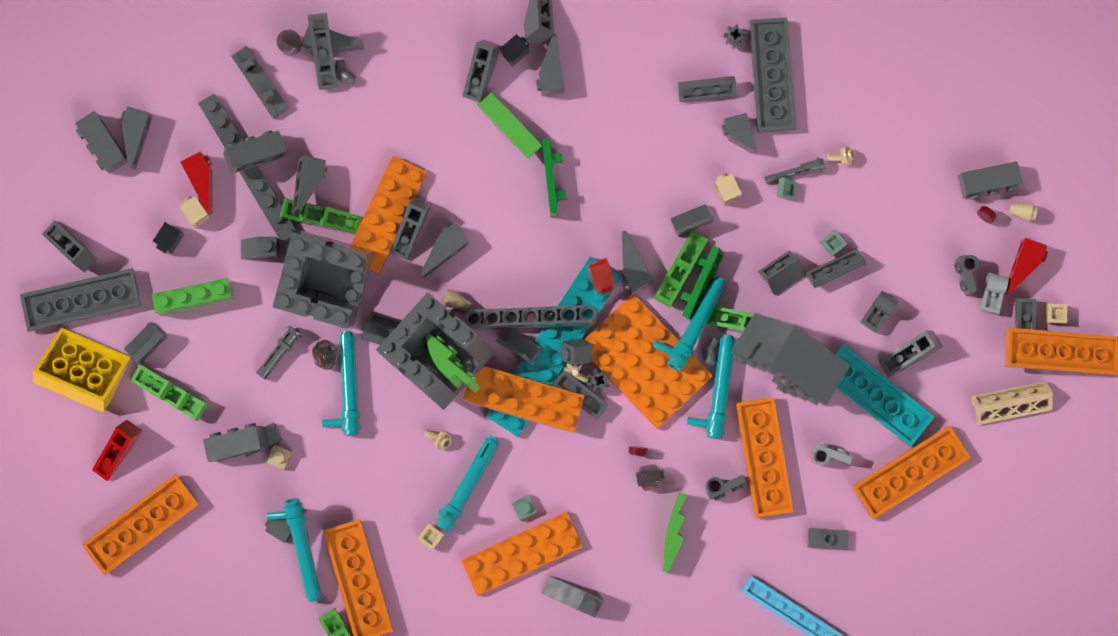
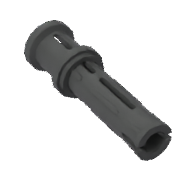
[256,325,303,380]

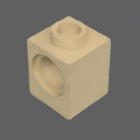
[714,173,742,205]
[179,196,211,228]

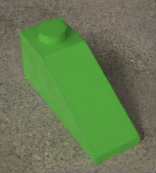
[706,306,754,334]

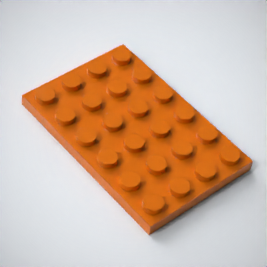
[584,294,713,429]

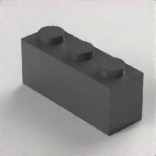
[75,111,127,173]
[223,130,287,174]
[958,161,1023,200]
[203,423,268,462]

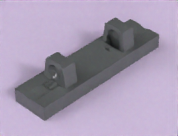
[308,13,338,90]
[231,46,289,119]

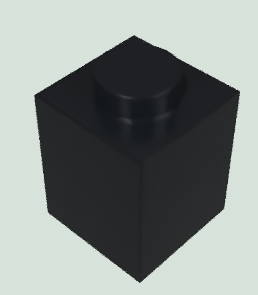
[500,34,530,67]
[153,222,184,253]

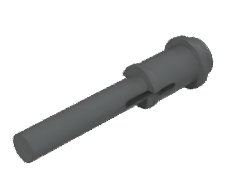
[764,157,826,184]

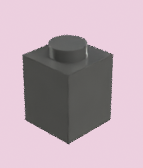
[561,339,593,366]

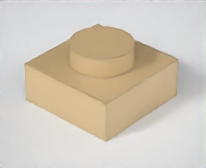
[1046,303,1067,324]
[266,445,292,470]
[417,523,444,551]

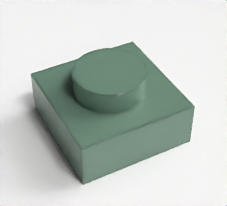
[777,178,797,201]
[819,230,847,257]
[512,495,537,520]

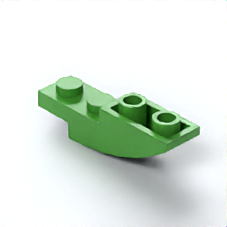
[426,333,480,392]

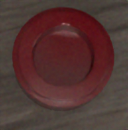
[977,206,997,224]
[628,446,648,456]

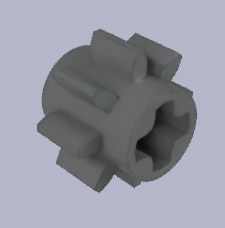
[723,24,747,49]
[586,369,610,393]

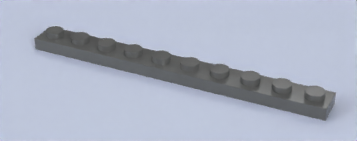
[198,94,297,251]

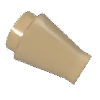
[1009,202,1039,222]
[441,289,471,312]

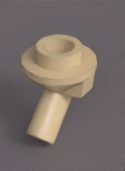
[827,146,855,166]
[564,363,589,384]
[424,429,451,450]

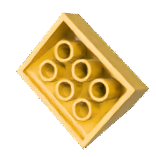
[33,327,131,413]

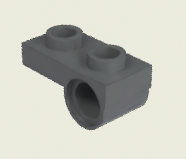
[954,255,980,296]
[860,291,898,333]
[705,475,746,501]

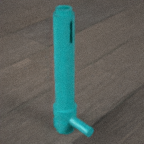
[653,277,726,371]
[322,331,361,436]
[687,335,736,439]
[436,435,499,532]
[267,498,321,602]

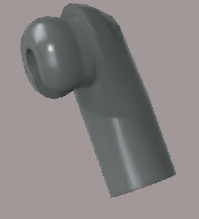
[335,60,356,85]
[702,337,719,367]

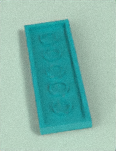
[835,344,935,447]

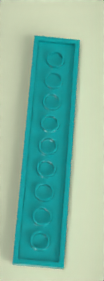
[486,256,622,437]

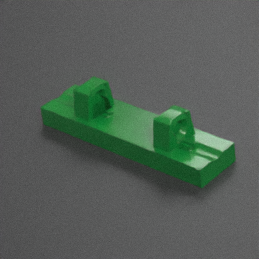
[542,138,567,217]
[680,246,724,321]

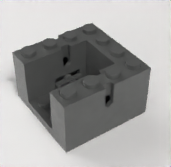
[272,230,374,329]
[376,292,495,410]
[731,313,850,406]

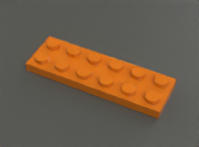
[351,156,427,275]
[1005,328,1118,376]
[462,366,585,434]
[736,397,794,518]
[851,425,971,520]
[81,474,200,576]
[461,511,583,596]
[323,519,394,636]

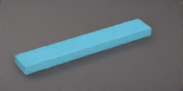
[741,575,845,636]

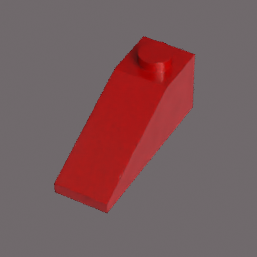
[180,151,213,215]
[1005,238,1048,295]
[588,258,615,295]
[92,420,143,481]

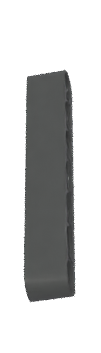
[464,305,599,330]

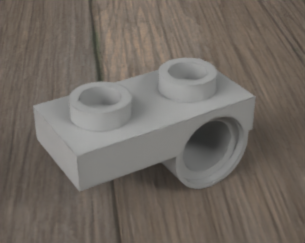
[979,273,1008,315]
[811,442,852,466]

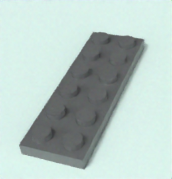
[749,18,796,132]
[20,268,142,332]

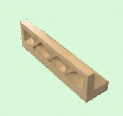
[971,381,1053,425]

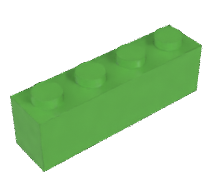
[152,278,234,315]

